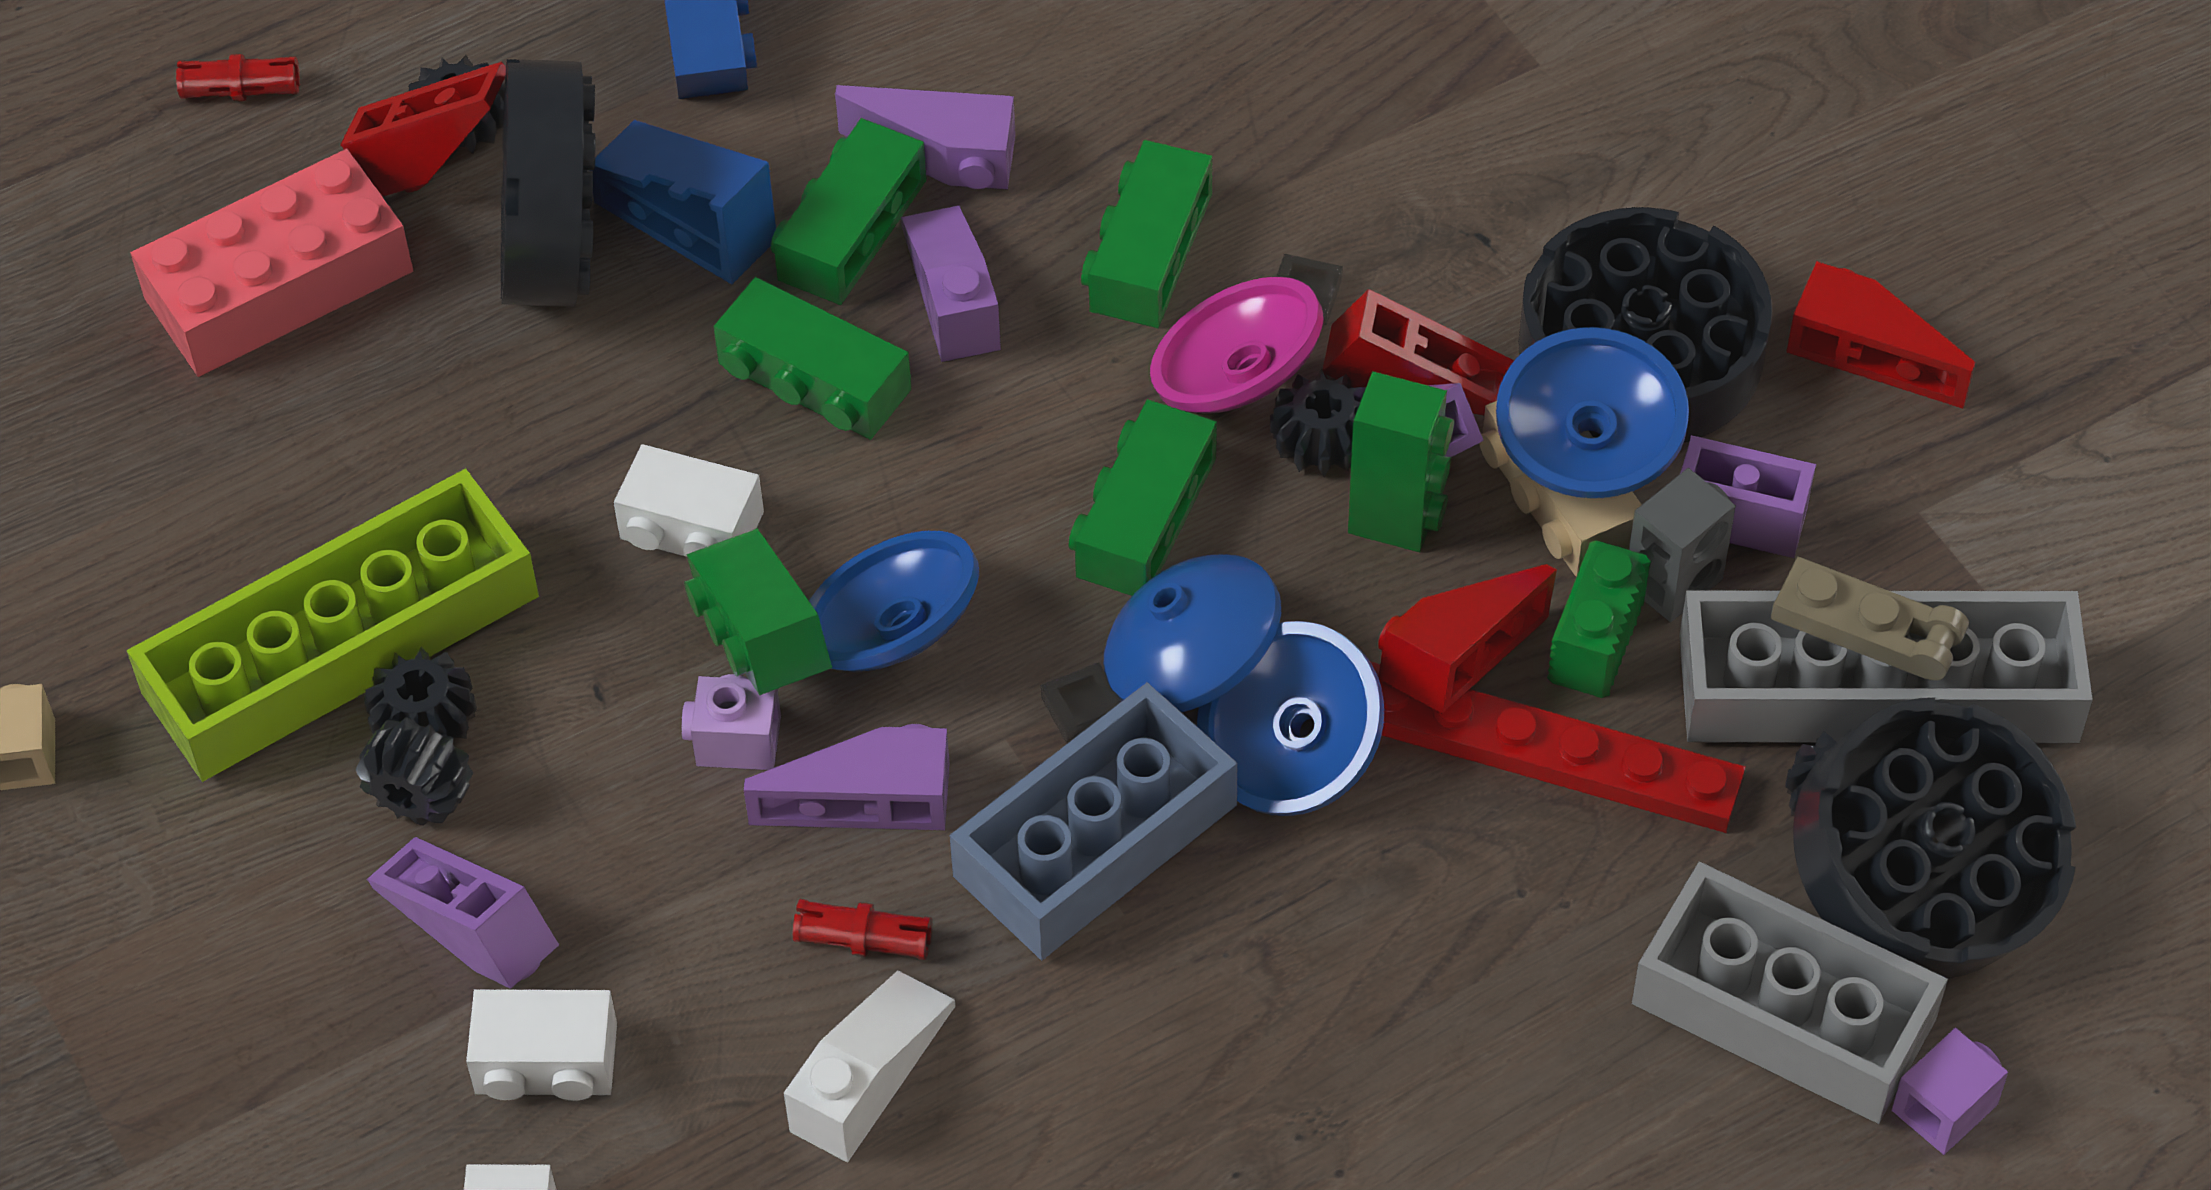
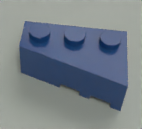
[664,0,757,99]
[589,120,776,285]

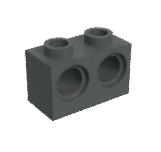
[1629,468,1736,622]

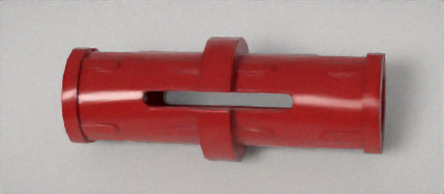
[176,54,300,101]
[793,899,933,960]

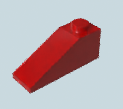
[340,61,506,197]
[1787,261,1976,409]
[1323,289,1515,415]
[1378,564,1557,714]

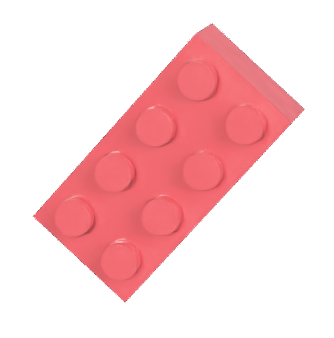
[130,149,414,377]

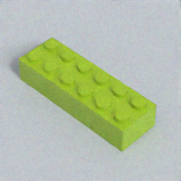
[126,468,539,782]

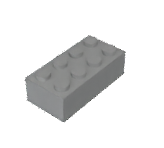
[1632,861,1948,1124]

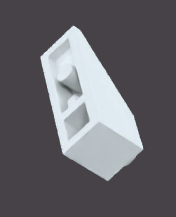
[784,970,955,1163]

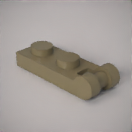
[1771,556,1969,680]

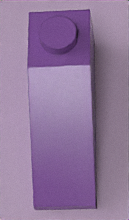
[835,85,1015,189]
[901,206,1001,362]
[744,724,950,830]
[367,837,559,989]

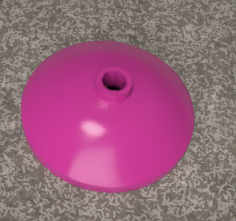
[1150,277,1323,414]

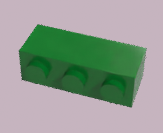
[771,118,927,305]
[1081,140,1212,329]
[713,277,912,440]
[1348,371,1454,553]
[1068,399,1217,596]
[684,528,832,696]

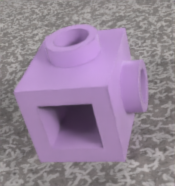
[682,674,781,770]

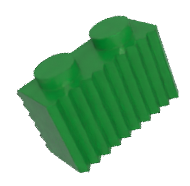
[1547,540,1650,698]

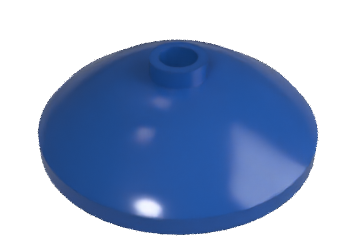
[1496,328,1689,498]
[809,531,979,672]
[1103,554,1281,712]
[1197,621,1384,816]

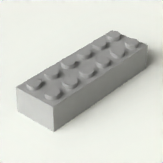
[1679,591,2093,743]

